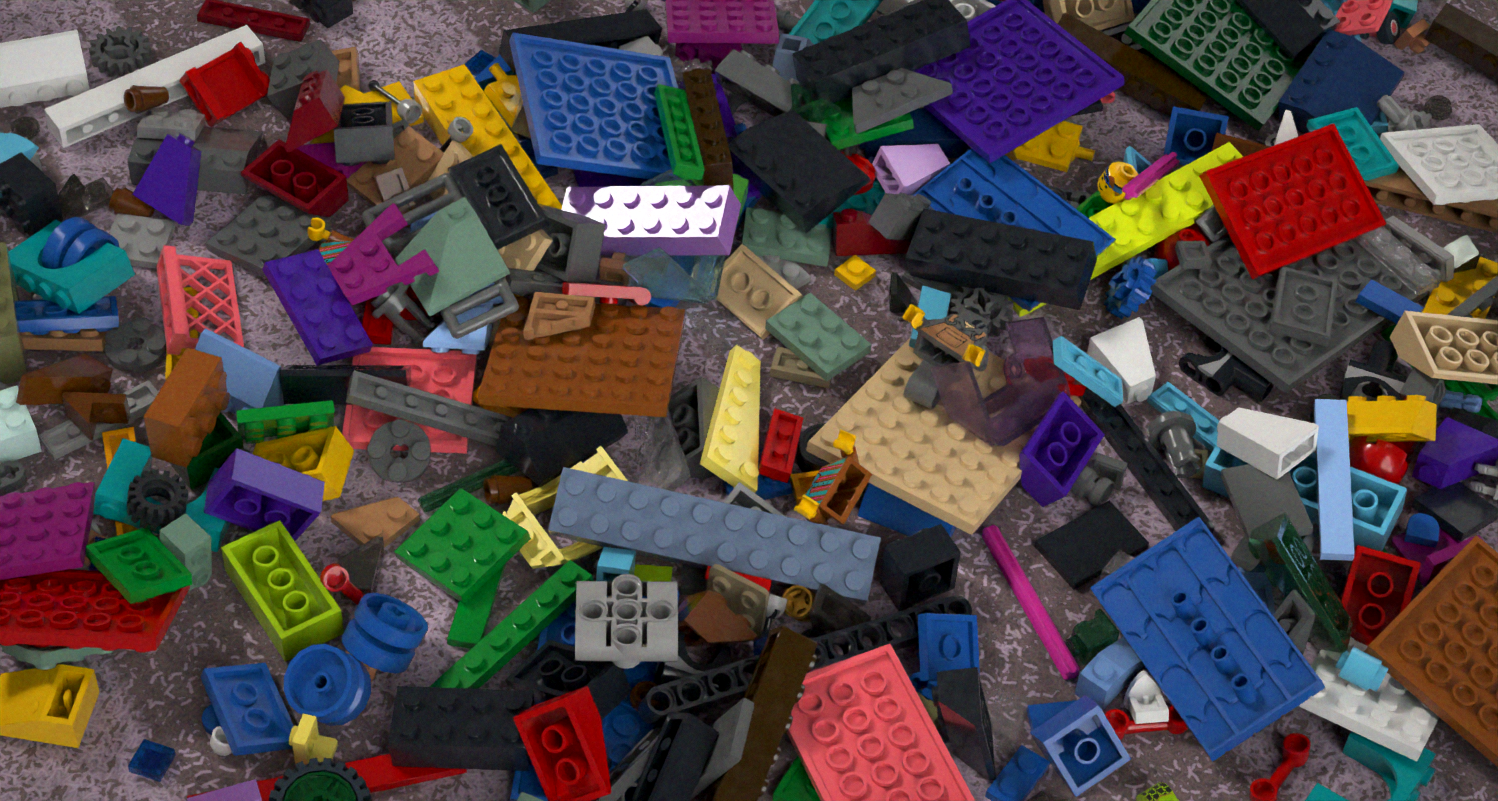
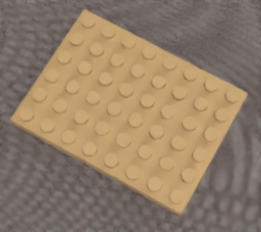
[806,338,1082,535]

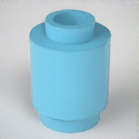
[1335,646,1388,692]

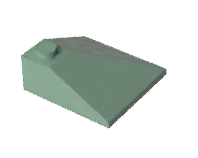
[395,197,510,317]

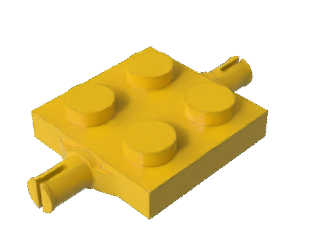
[484,63,521,134]
[1014,121,1095,172]

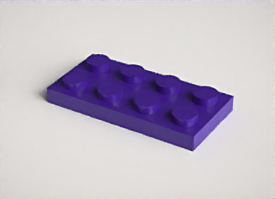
[262,249,373,366]

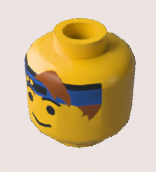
[1097,161,1139,204]

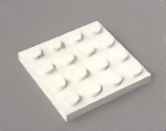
[1380,124,1498,205]
[1299,631,1440,762]

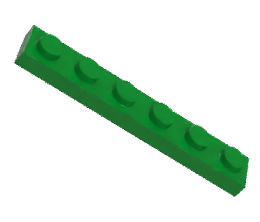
[654,84,705,180]
[429,560,594,689]

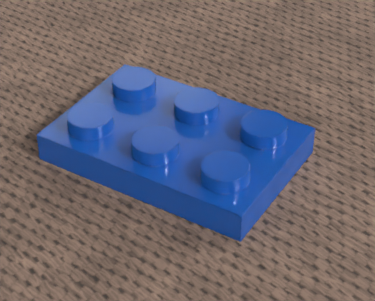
[200,663,294,756]

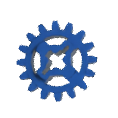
[1104,256,1157,319]

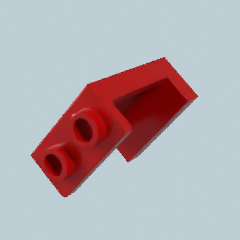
[179,42,270,127]

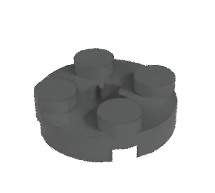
[105,317,166,373]
[367,419,431,483]

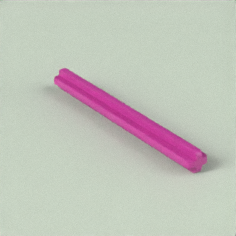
[1122,152,1180,200]
[982,525,1080,680]

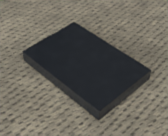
[1034,500,1149,590]

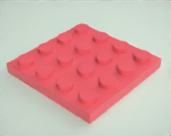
[342,347,477,454]

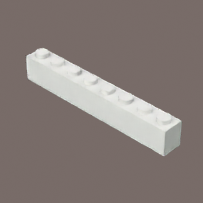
[44,25,265,148]

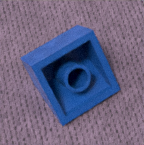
[1030,695,1131,797]

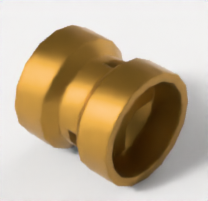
[782,585,821,622]

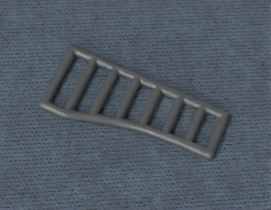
[362,173,519,339]

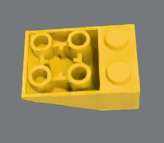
[0,664,100,748]

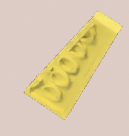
[700,344,761,493]

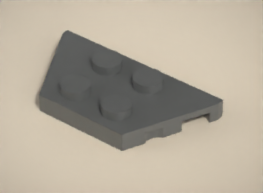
[852,68,953,134]

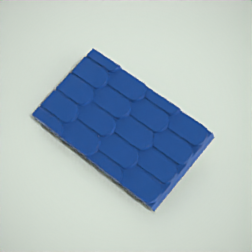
[912,148,1116,312]
[1090,517,1325,762]

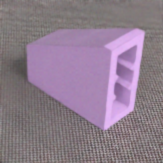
[872,144,950,195]

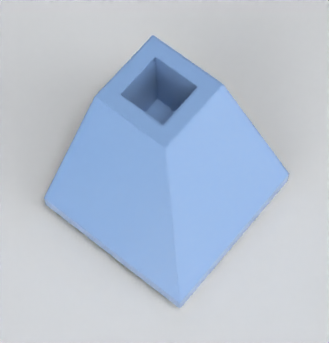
[423,303,493,354]

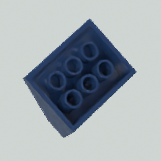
[1278,29,1404,133]

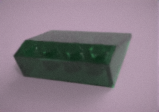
[1248,512,1353,653]

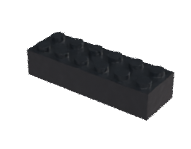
[792,0,971,109]
[905,208,1097,310]

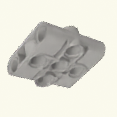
[575,574,678,669]

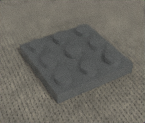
[205,193,331,278]

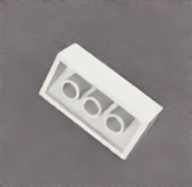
[0,30,90,108]

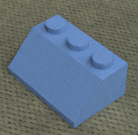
[195,328,286,414]

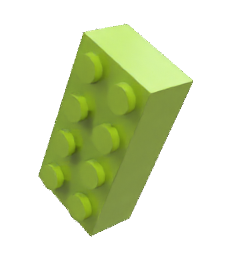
[221,520,344,662]

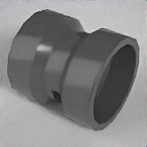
[1071,466,1115,507]

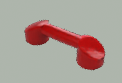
[320,563,365,605]
[1105,705,1188,740]
[1249,733,1311,801]

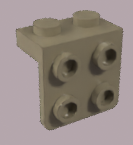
[706,564,777,639]

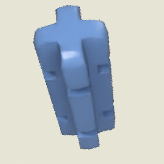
[1439,390,1482,413]

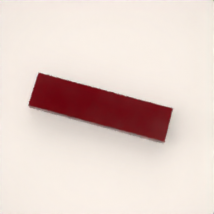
[197,0,311,42]

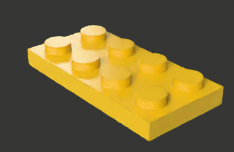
[1422,257,1498,319]

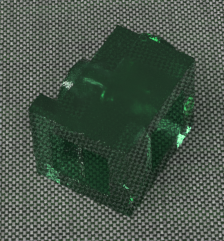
[1065,609,1120,665]

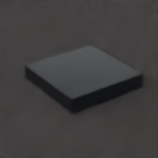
[1411,482,1498,542]

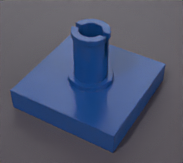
[916,613,980,681]

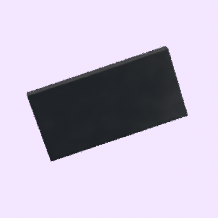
[448,144,549,250]

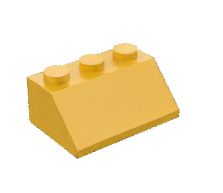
[1347,395,1437,442]

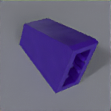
[132,133,202,226]
[1412,417,1498,489]

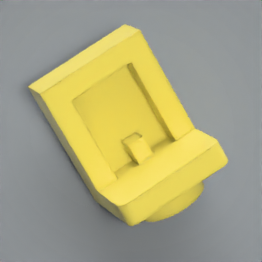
[289,714,338,765]

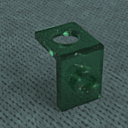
[791,83,840,123]

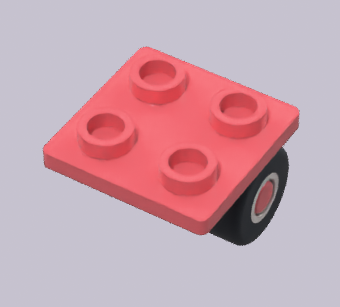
[1334,0,1400,44]

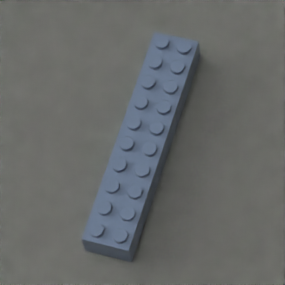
[548,467,881,605]

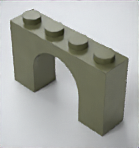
[0,242,28,384]

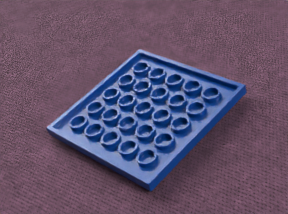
[509,33,679,181]

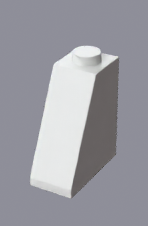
[1087,317,1156,404]
[1217,408,1319,480]

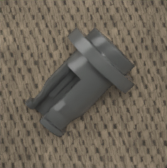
[370,282,436,344]
[1147,411,1200,478]

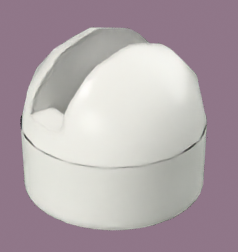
[210,726,232,756]

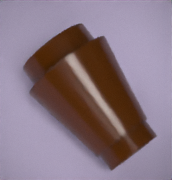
[124,85,169,114]
[109,187,155,217]
[483,475,532,506]

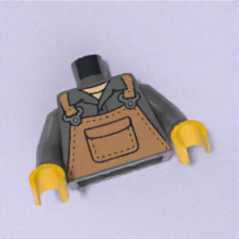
[902,304,989,382]

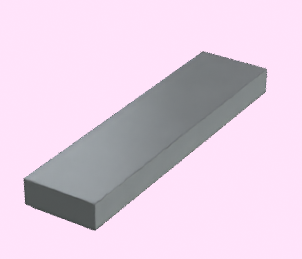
[38,380,159,460]

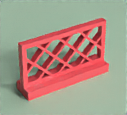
[156,245,244,355]

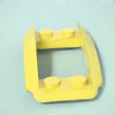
[502,446,628,569]

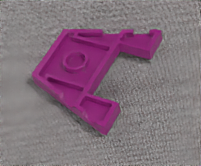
[328,203,439,305]

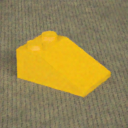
[253,426,354,501]

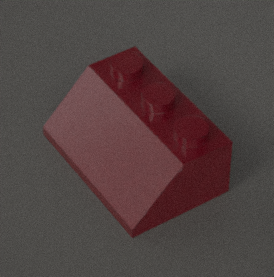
[285,69,345,153]
[241,139,349,217]

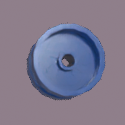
[42,217,120,269]
[342,593,428,674]
[284,644,371,726]

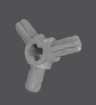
[1377,95,1432,132]

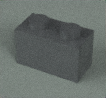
[868,192,936,241]

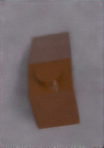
[16,353,113,405]

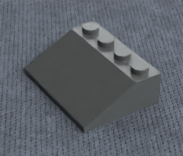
[127,126,263,195]

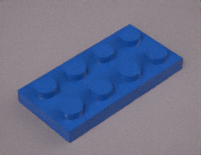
[14,296,119,335]

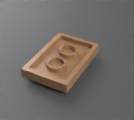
[347,126,444,206]

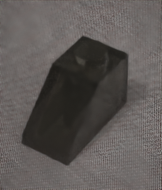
[328,537,385,605]

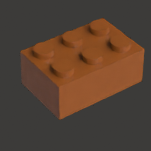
[144,348,230,468]

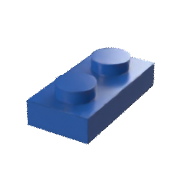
[985,745,1050,801]

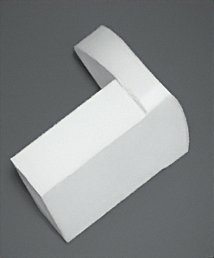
[1123,671,1169,724]

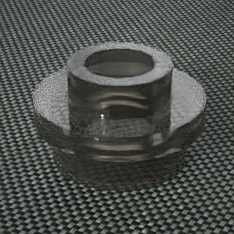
[1424,95,1452,120]
[10,117,40,140]

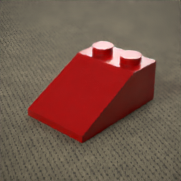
[1333,545,1421,646]
[513,686,612,801]

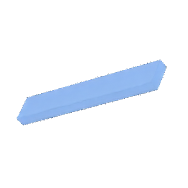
[1314,399,1354,561]

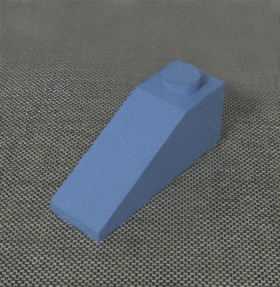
[1075,637,1144,711]

